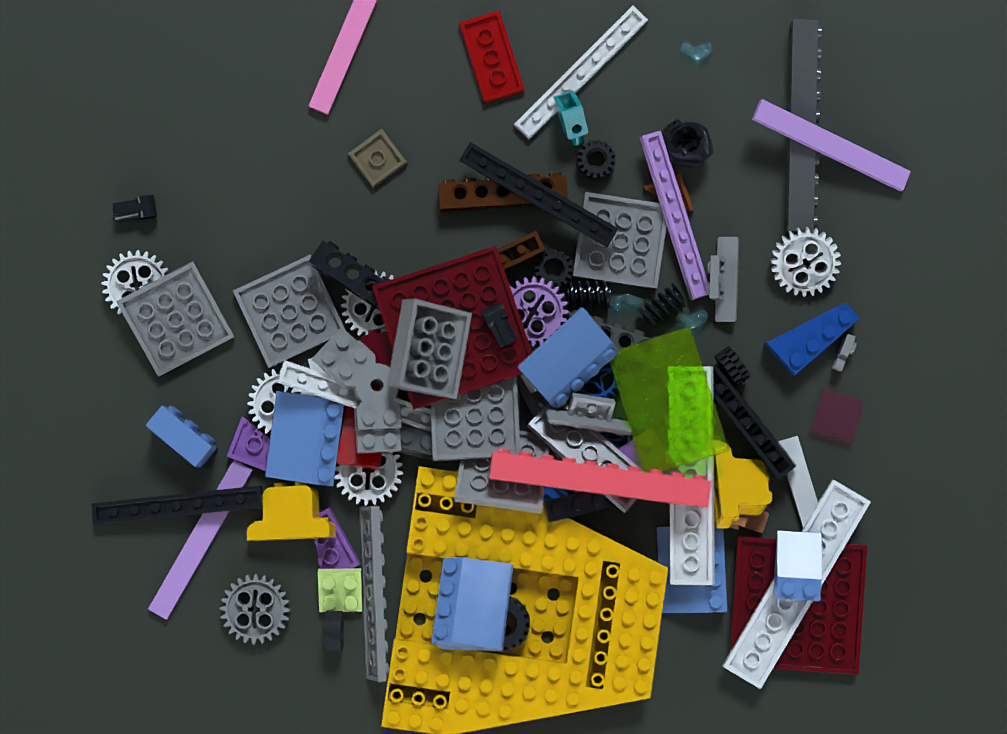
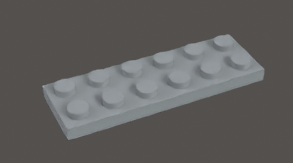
[527,403,644,513]

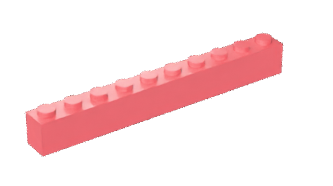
[488,448,712,508]

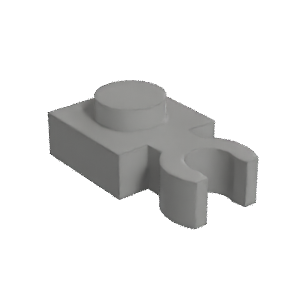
[832,334,857,372]

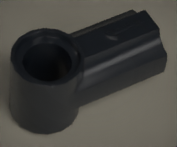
[112,195,157,222]
[480,302,517,349]

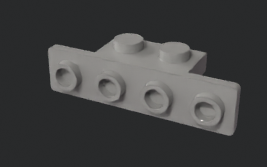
[707,237,739,322]
[546,393,633,436]

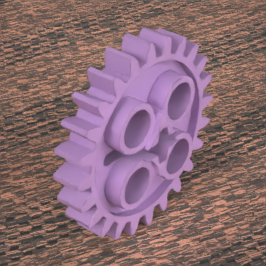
[510,277,570,347]

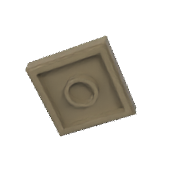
[348,128,407,188]

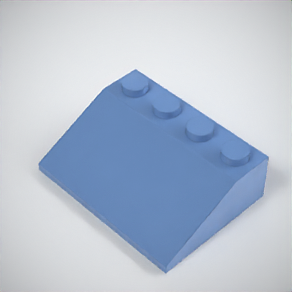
[518,307,619,410]
[265,391,344,486]
[656,524,727,613]
[432,558,513,651]

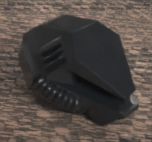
[662,119,713,168]

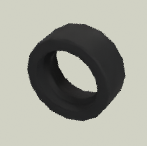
[323,611,344,652]

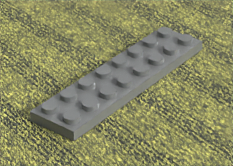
[359,506,389,682]

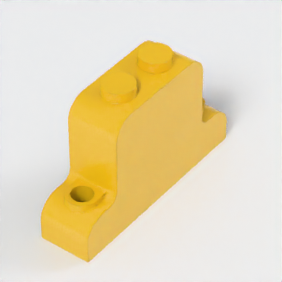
[714,442,772,529]
[247,482,336,542]

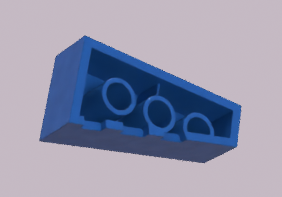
[764,302,860,376]

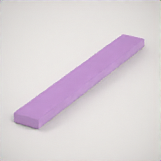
[752,99,911,191]
[639,130,708,300]
[148,459,253,620]

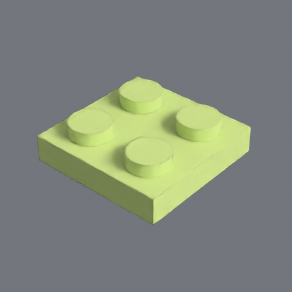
[318,568,363,612]

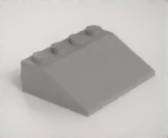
[387,299,472,399]

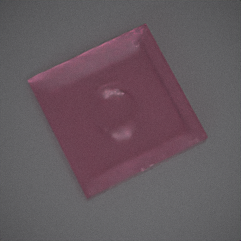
[811,389,864,443]

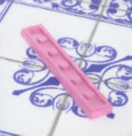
[309,0,378,115]

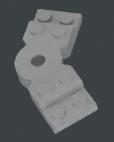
[311,327,401,453]

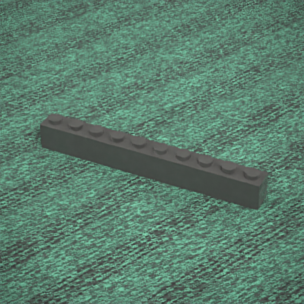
[785,19,822,234]

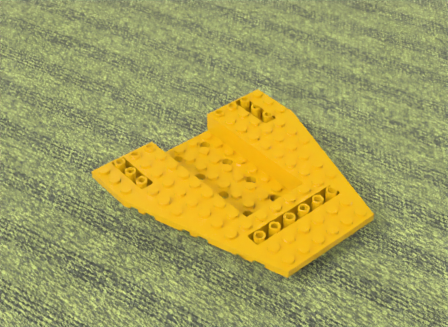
[381,466,668,734]

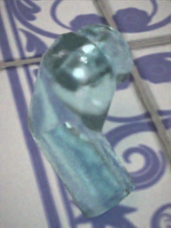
[680,41,712,60]
[610,294,643,310]
[675,310,708,328]

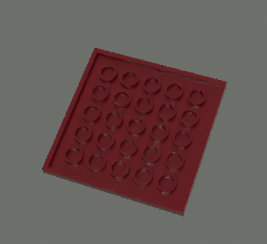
[372,246,532,410]
[729,536,868,675]

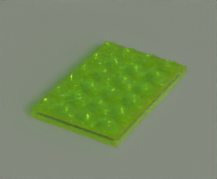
[610,326,729,473]

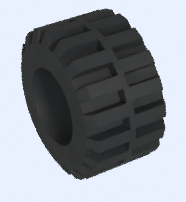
[502,596,530,651]

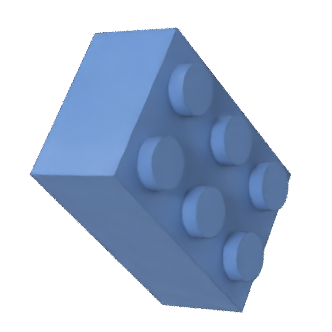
[145,405,218,467]

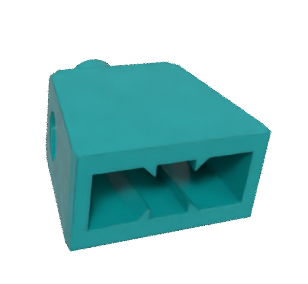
[553,91,588,145]

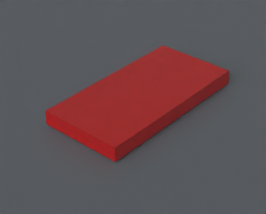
[459,10,525,104]
[336,385,382,470]

